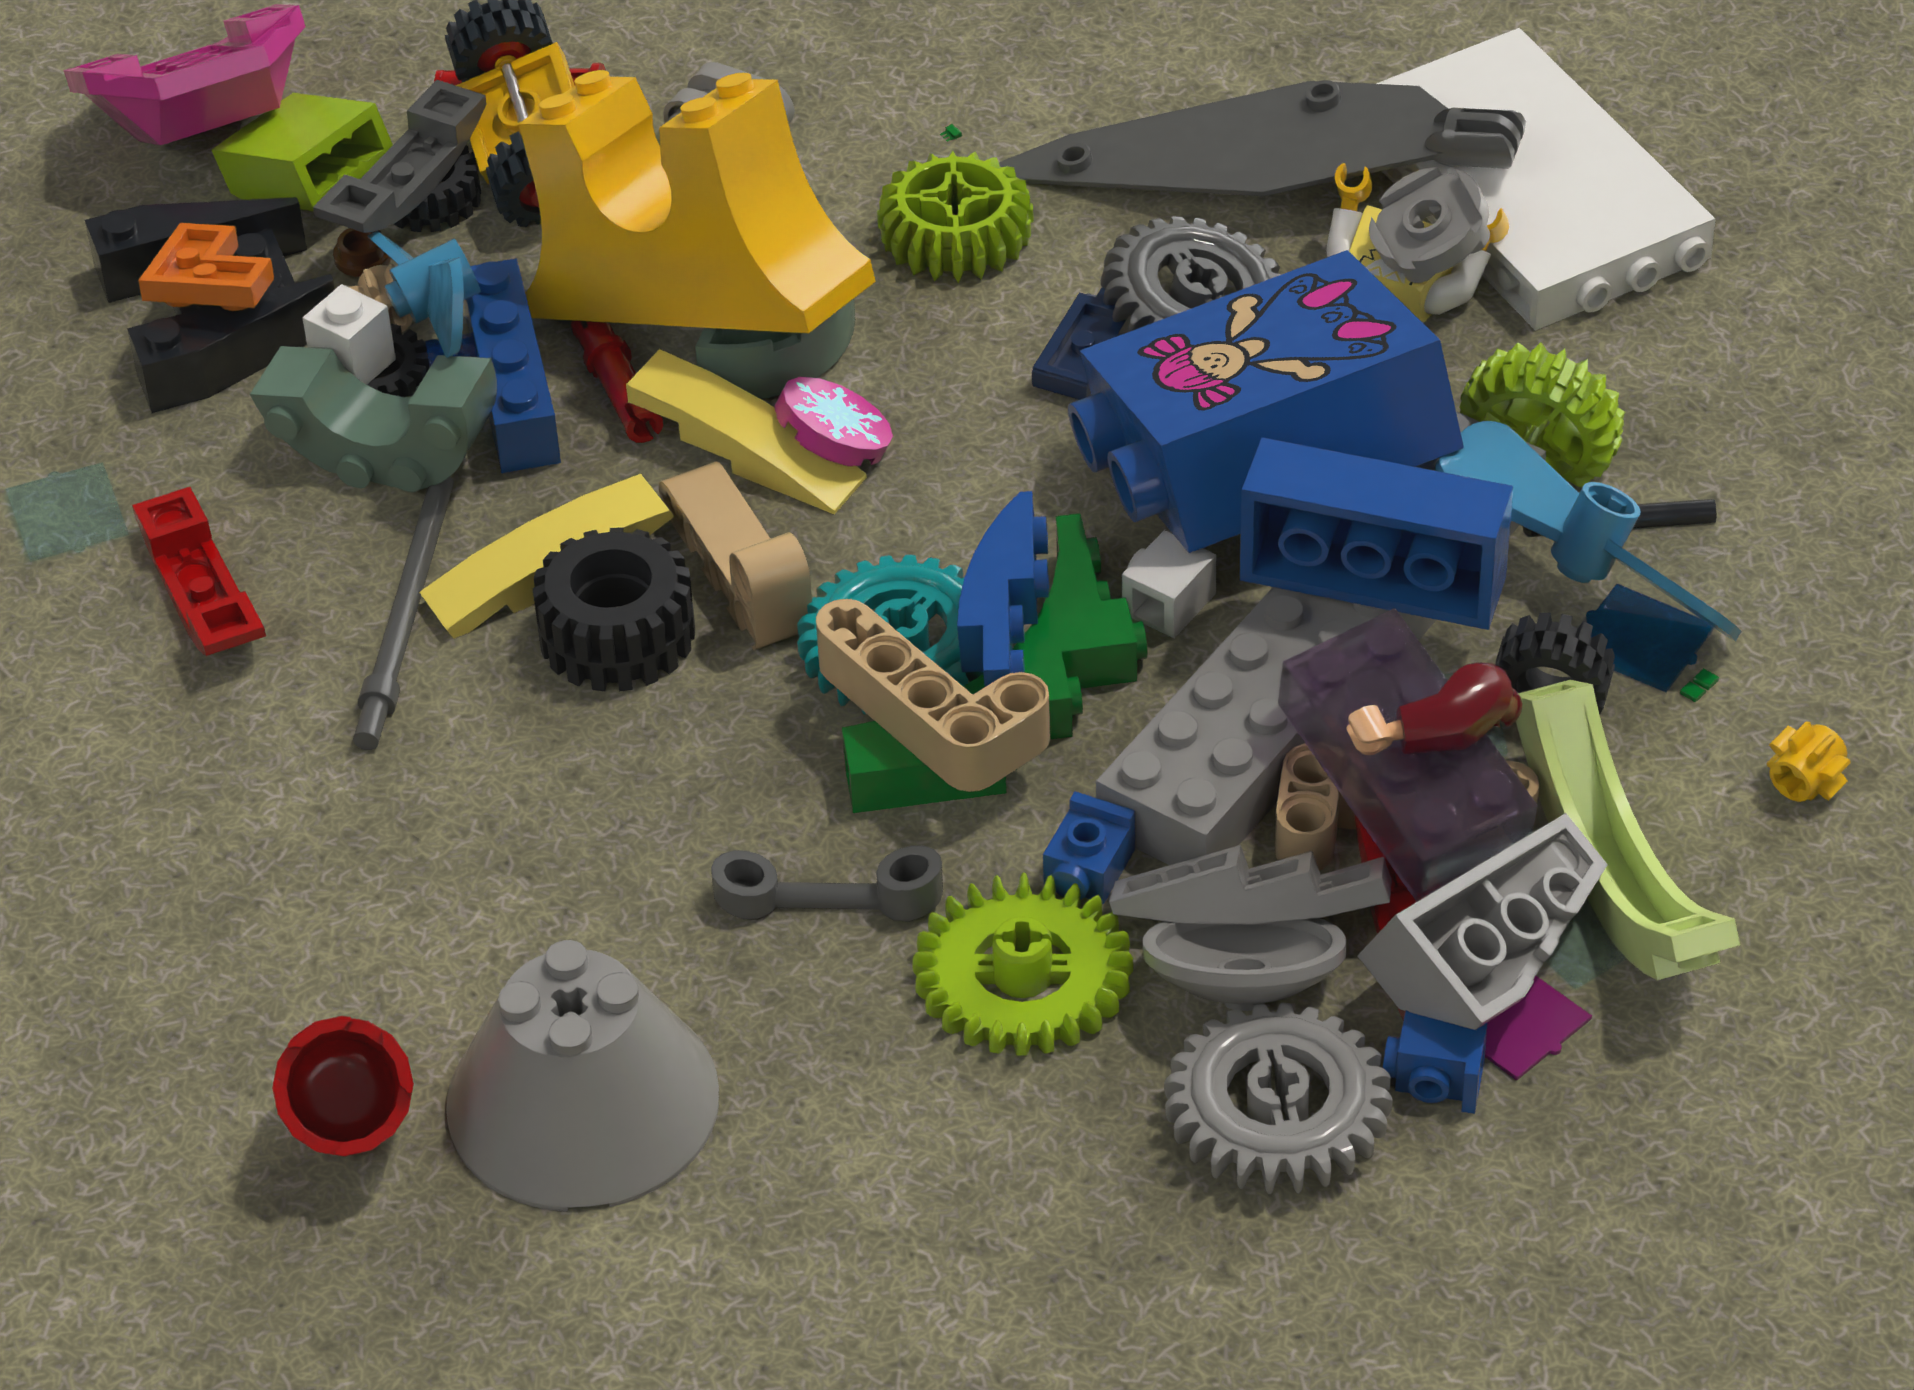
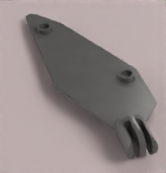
[999,80,1526,196]

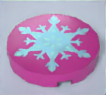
[774,377,893,466]

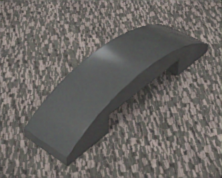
[313,80,486,233]

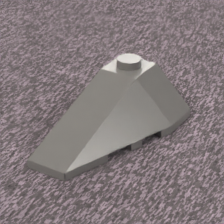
[1358,813,1608,1030]

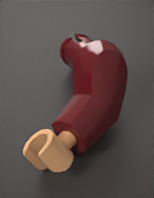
[1346,662,1522,756]

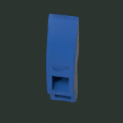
[957,491,1049,687]

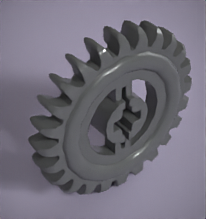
[1100,216,1282,332]

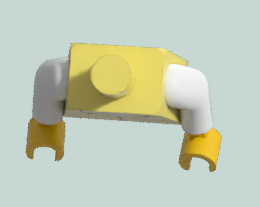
[1326,163,1509,323]

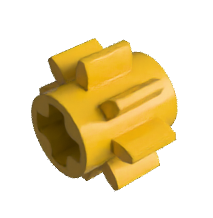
[1766,721,1851,802]

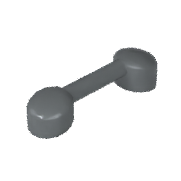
[711,846,943,922]

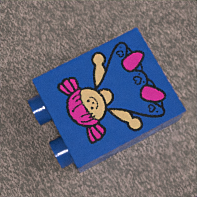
[1068,250,1464,553]

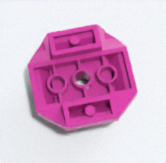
[63,4,306,145]

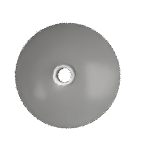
[1143,918,1346,1011]

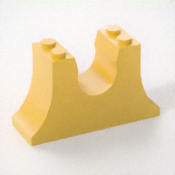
[518,70,876,334]

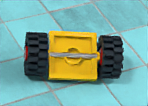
[445,0,575,227]

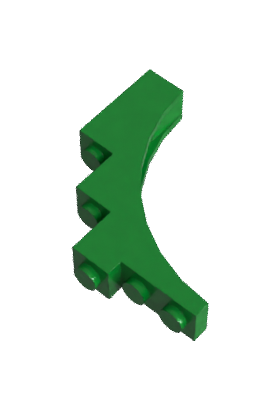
[842,513,1148,813]

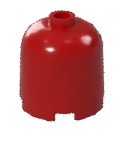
[272,1016,414,1157]

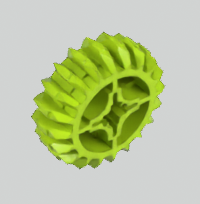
[877,150,1034,283]
[1459,342,1625,488]

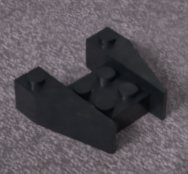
[85,197,335,413]

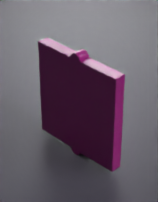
[1485,976,1592,1080]

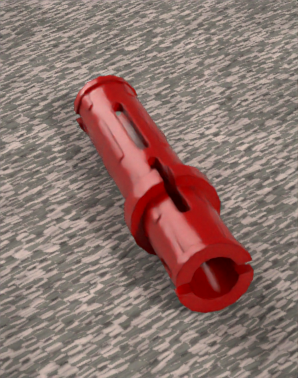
[571,320,663,443]

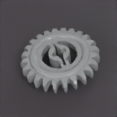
[1164,1003,1393,1195]

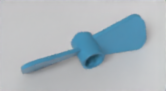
[367,231,481,358]
[1435,421,1742,642]

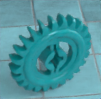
[797,554,983,715]

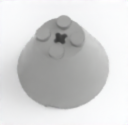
[446,940,719,1211]

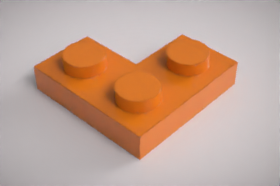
[138,223,274,311]

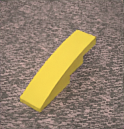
[626,349,867,515]
[419,474,674,639]

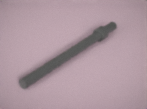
[353,476,454,750]

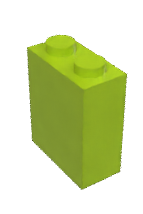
[211,93,393,211]

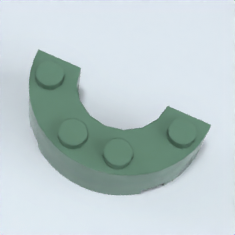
[695,221,855,399]
[250,346,497,492]

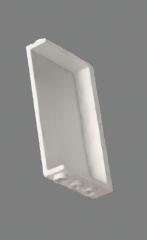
[1376,28,1715,331]

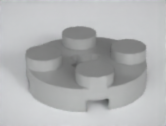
[1369,167,1490,283]

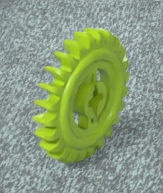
[912,872,1134,1056]

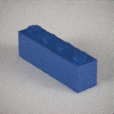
[463,258,561,473]

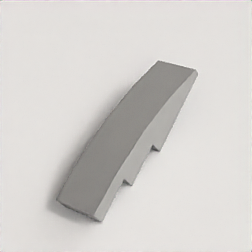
[1109,845,1392,925]

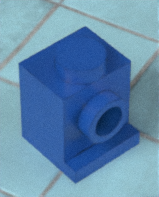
[1043,791,1135,904]
[1383,1010,1488,1114]

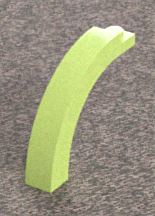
[1516,680,1740,980]

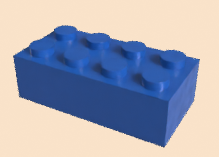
[1240,438,1513,630]

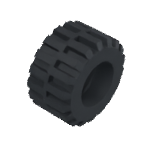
[532,527,695,692]

